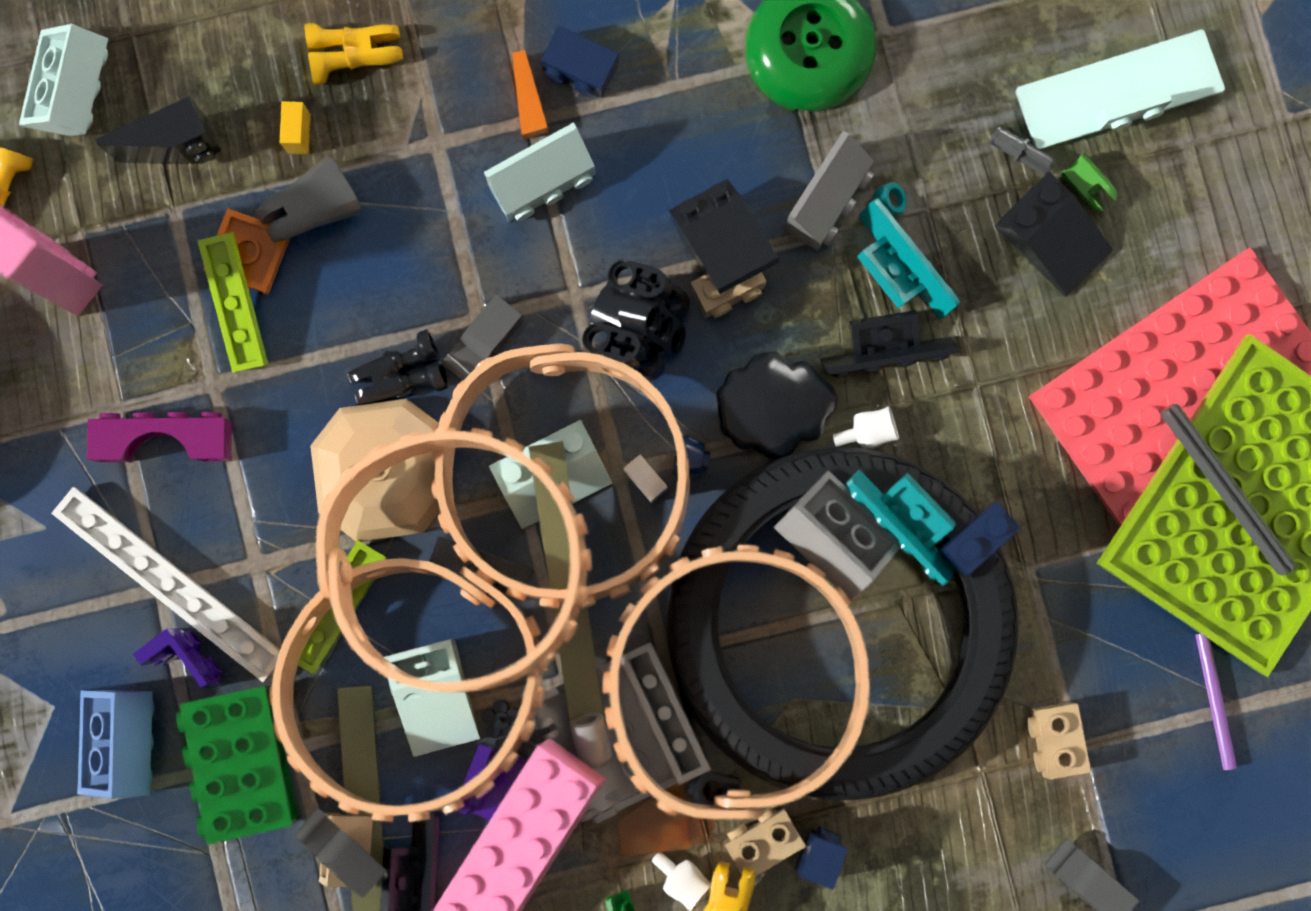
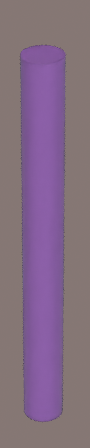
[1195,634,1237,770]

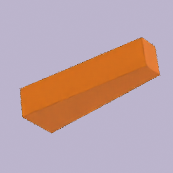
[512,50,549,140]

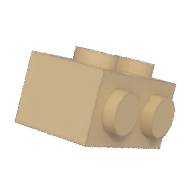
[690,272,767,319]
[1027,702,1091,780]
[723,806,806,876]

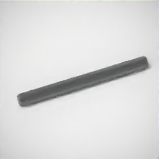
[1161,404,1296,576]

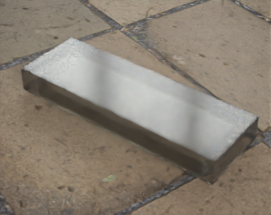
[429,537,535,602]

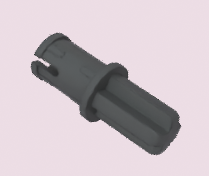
[989,125,1055,175]

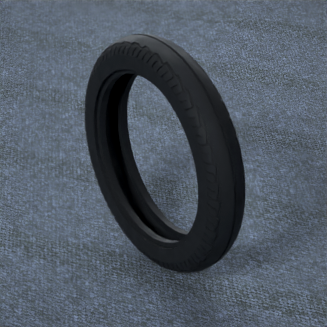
[667,447,1018,800]

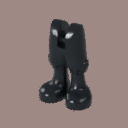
[346,329,449,405]

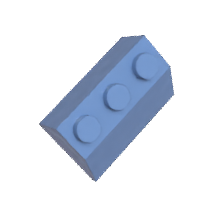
[78,690,155,799]

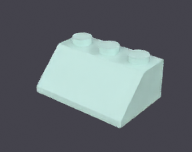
[19,24,108,136]
[484,122,596,222]
[489,420,613,529]

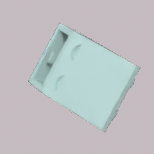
[383,639,480,757]

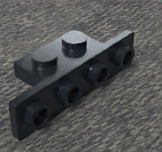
[820,310,959,377]
[380,812,440,911]

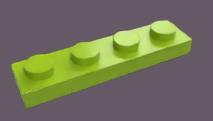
[197,232,268,373]
[298,540,388,675]

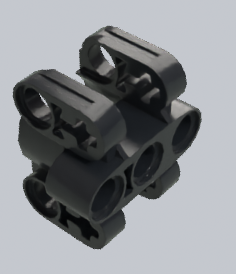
[582,259,690,381]

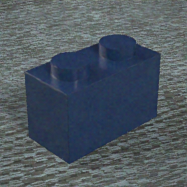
[541,25,619,98]
[938,502,1021,577]
[795,826,848,890]

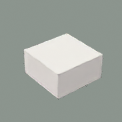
[624,455,668,504]

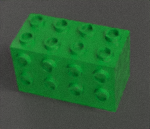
[176,685,299,845]

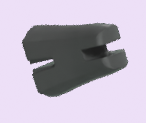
[255,155,362,243]

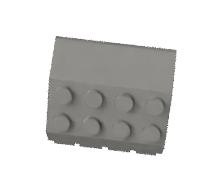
[534,642,711,824]

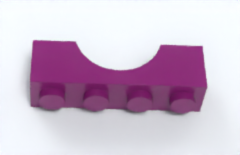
[87,412,232,463]

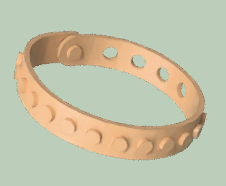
[432,344,690,608]
[316,427,591,693]
[603,545,869,819]
[269,558,547,822]

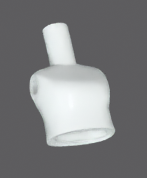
[833,406,899,450]
[652,851,711,911]

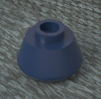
[673,435,711,479]

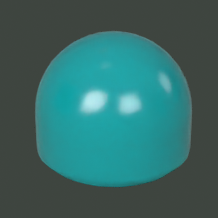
[872,182,907,216]

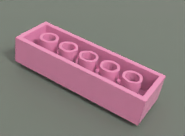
[0,206,103,316]
[433,739,607,911]

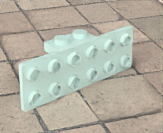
[1016,30,1225,150]

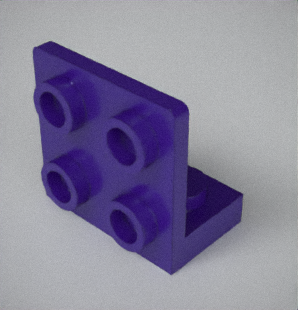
[133,628,223,689]
[456,742,528,820]

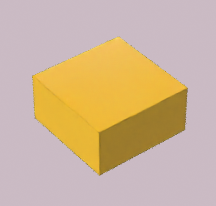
[279,101,311,154]

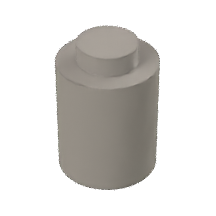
[569,712,612,769]

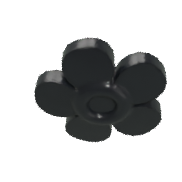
[481,700,519,739]

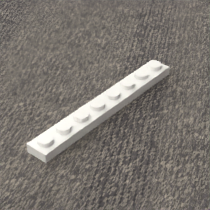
[51,487,280,682]

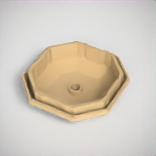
[310,399,454,542]

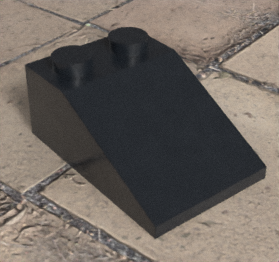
[95,97,222,164]
[994,171,1113,296]
[668,179,780,294]

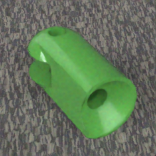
[1060,153,1117,212]

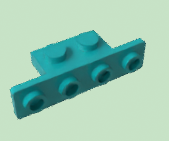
[857,198,960,319]
[846,470,956,586]

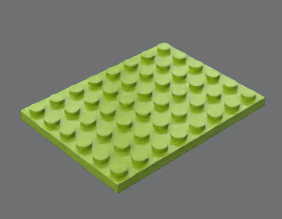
[1096,334,1311,677]

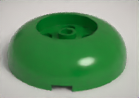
[744,0,876,113]

